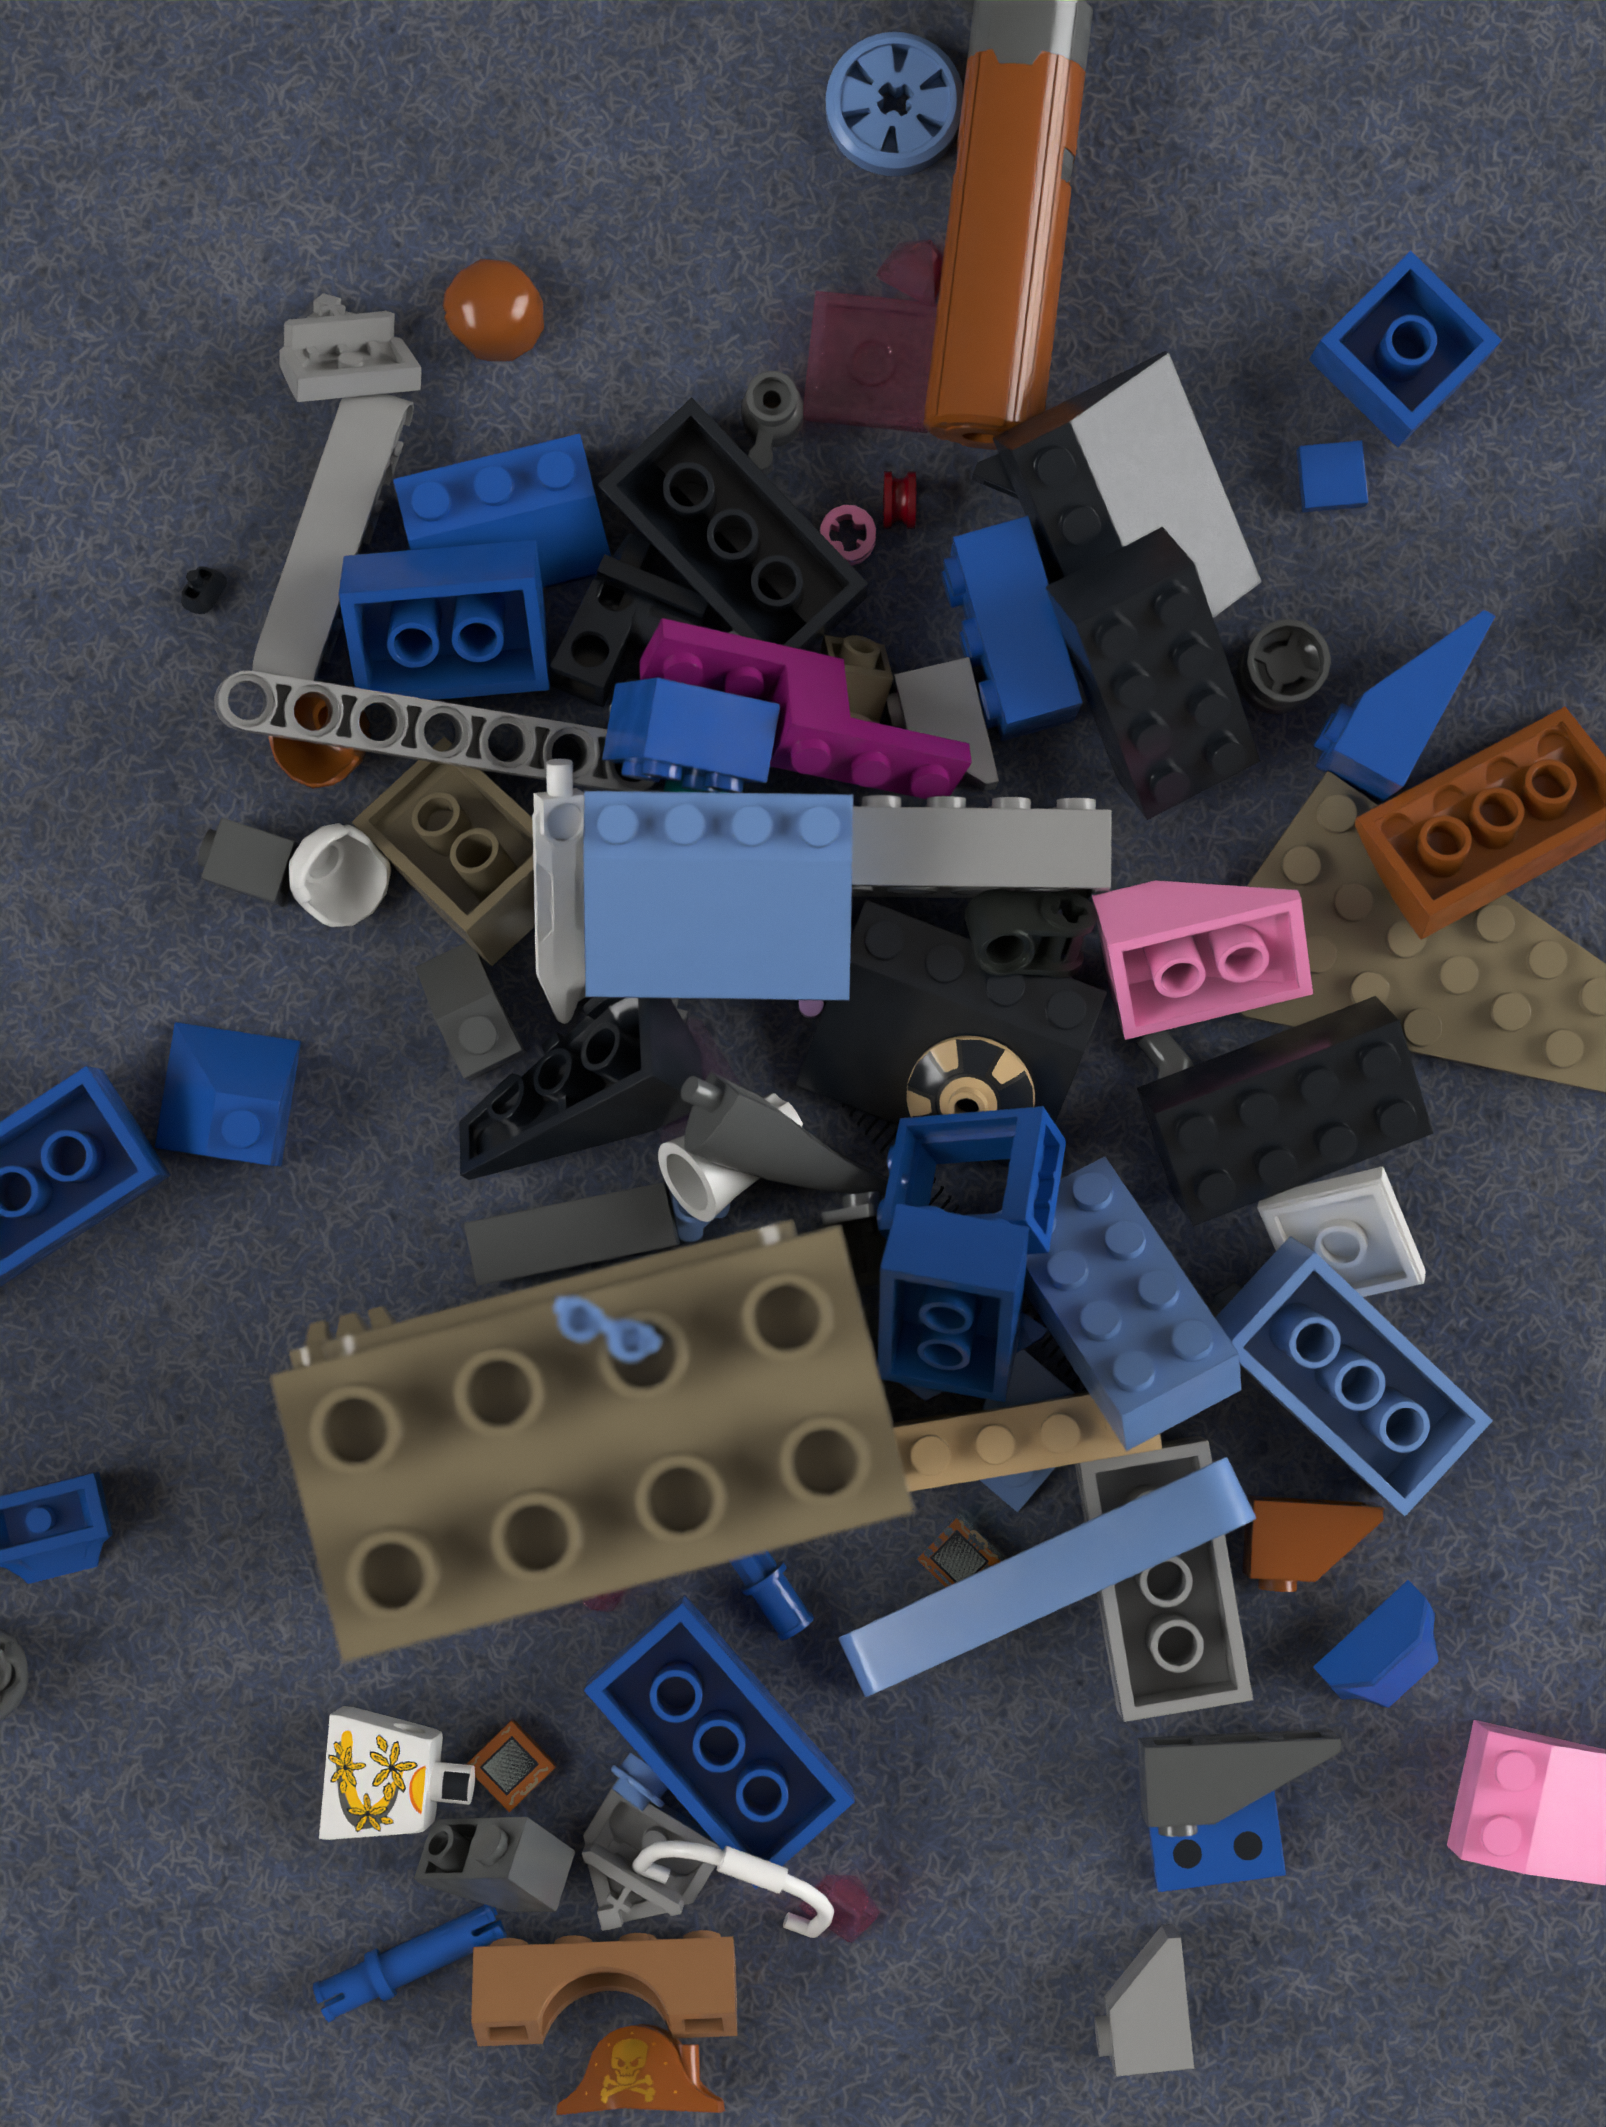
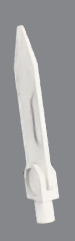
[532,759,585,1024]

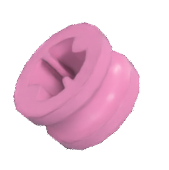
[820,505,876,566]

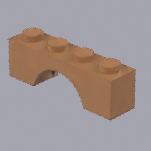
[471,1930,737,2046]

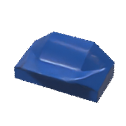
[0,1471,113,1584]
[1313,1580,1439,1708]

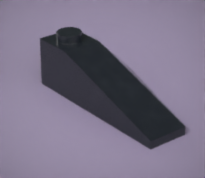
[459,997,703,1180]

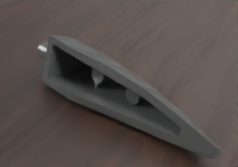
[681,1071,888,1195]

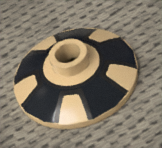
[907,1036,1035,1117]

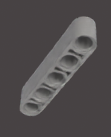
[252,393,414,682]

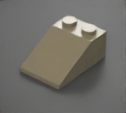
[352,737,535,966]

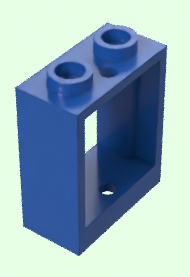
[877,1106,1066,1255]

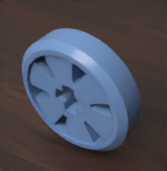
[826,32,964,176]

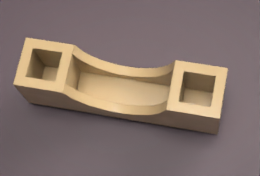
[893,1390,1162,1492]

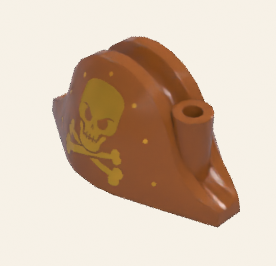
[556,2024,725,2115]

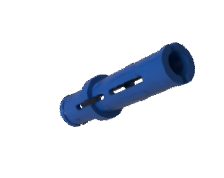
[313,1904,507,2022]

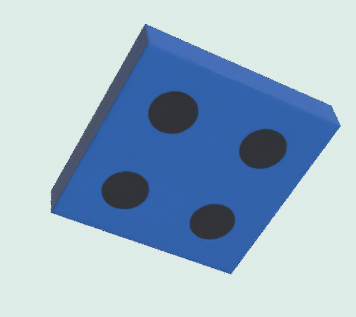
[1148,1790,1286,1892]

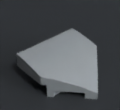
[280,293,421,402]
[582,1778,720,1931]

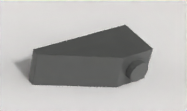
[1138,1729,1342,1837]

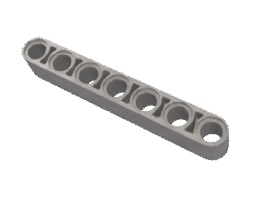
[214,671,655,792]

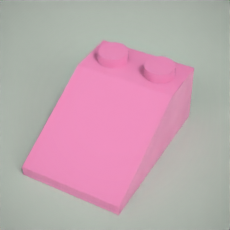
[1092,881,1313,1040]
[1447,1720,1606,1885]

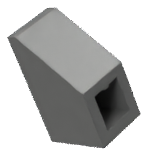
[414,1817,575,1912]

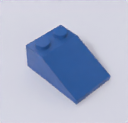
[1313,610,1495,802]

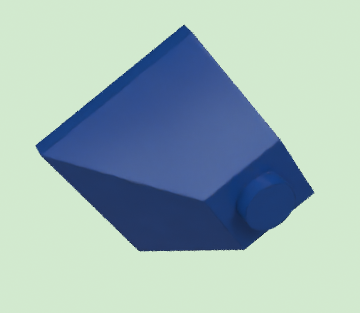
[155,1022,301,1167]

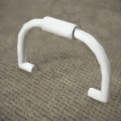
[632,1840,834,1938]

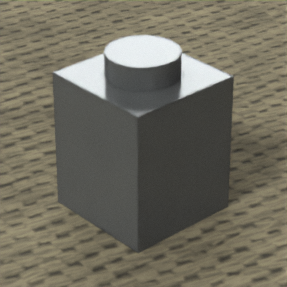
[198,817,299,907]

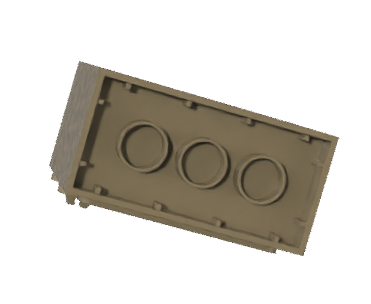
[270,1219,914,1662]

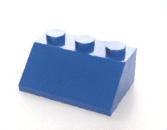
[393,433,611,588]

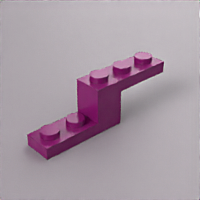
[639,618,972,799]

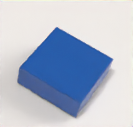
[1296,440,1368,513]

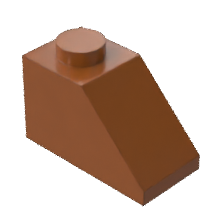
[1242,1495,1384,1592]

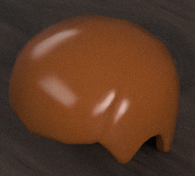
[443,258,544,361]
[268,693,372,789]

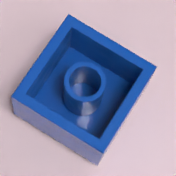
[1309,250,1502,448]
[602,678,780,793]

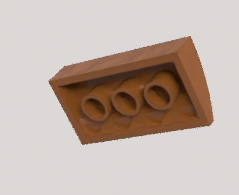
[1354,706,1606,940]

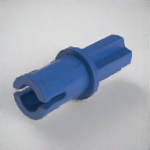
[730,1551,814,1641]

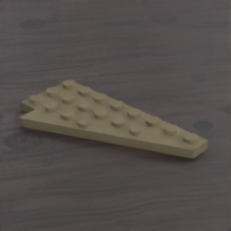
[1237,771,1606,1094]

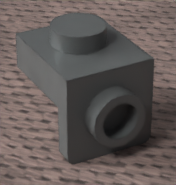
[821,1192,887,1288]

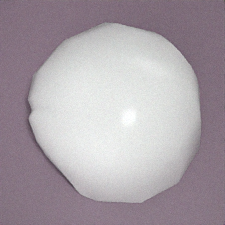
[288,823,391,927]

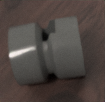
[1236,619,1331,715]

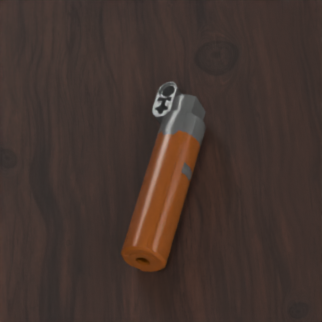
[923,0,1093,450]

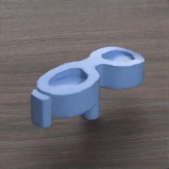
[553,1296,662,1362]

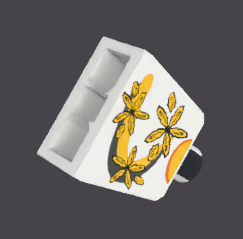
[319,1706,475,1840]

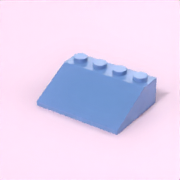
[583,791,853,1001]

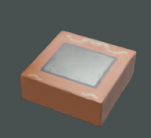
[466,1718,557,1812]

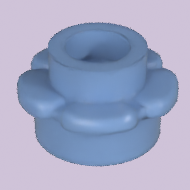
[611,1753,668,1812]

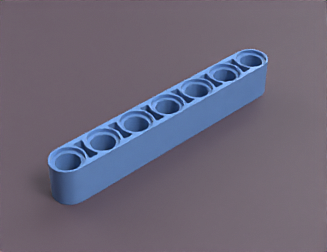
[838,1457,1256,1697]

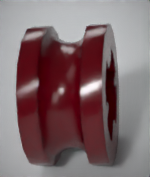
[883,471,916,529]

